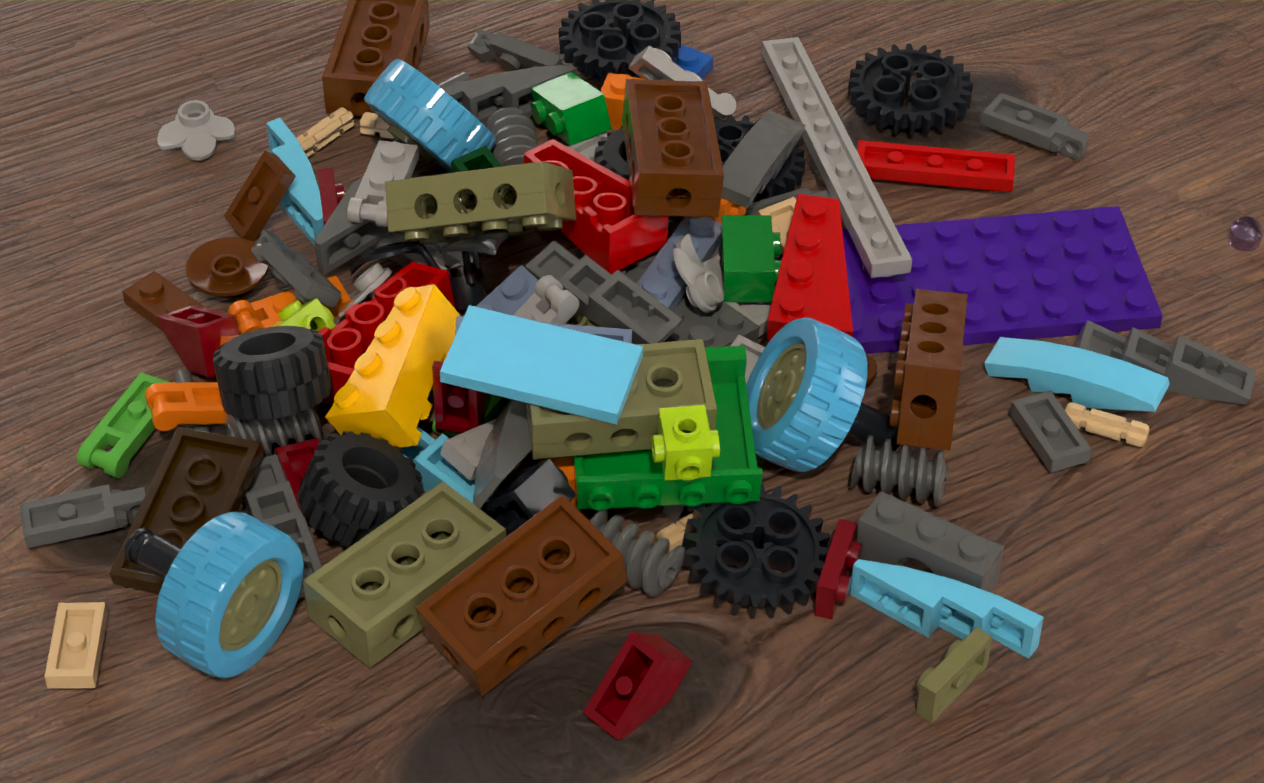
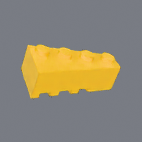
[325,284,461,448]

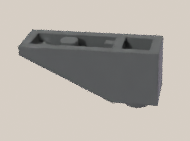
[314,177,392,275]

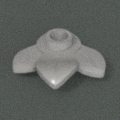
[157,100,235,161]
[673,234,724,313]
[334,262,392,325]

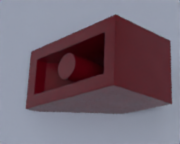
[158,305,239,380]
[432,361,491,433]
[583,632,693,740]

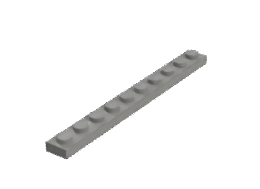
[762,37,912,278]

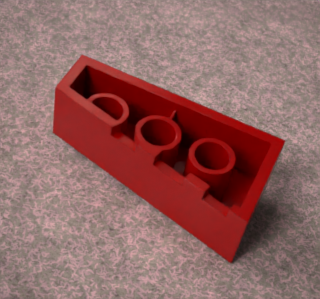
[524,139,669,275]
[767,194,853,344]
[318,261,456,405]

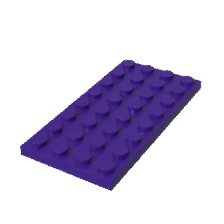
[842,206,1163,354]

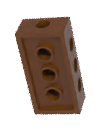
[322,0,430,116]
[622,79,724,218]
[890,288,968,450]
[415,494,627,696]

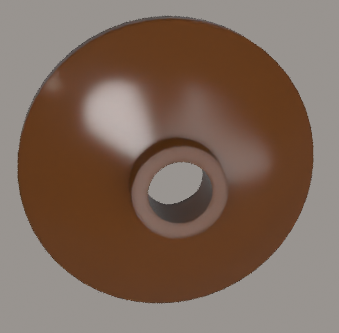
[186,237,269,296]

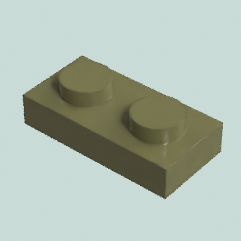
[916,627,992,724]

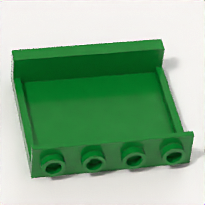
[573,346,763,511]

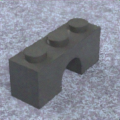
[857,491,1004,593]

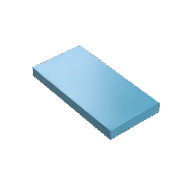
[440,305,643,425]

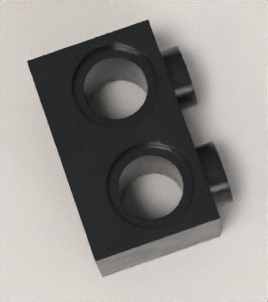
[475,459,577,537]

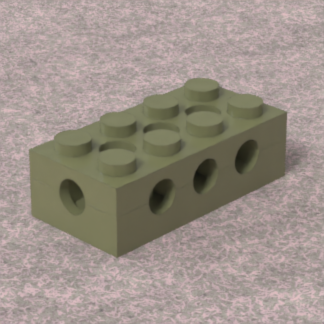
[385,161,576,245]
[525,339,717,459]
[303,481,506,668]

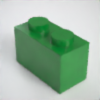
[530,72,612,146]
[721,215,782,302]

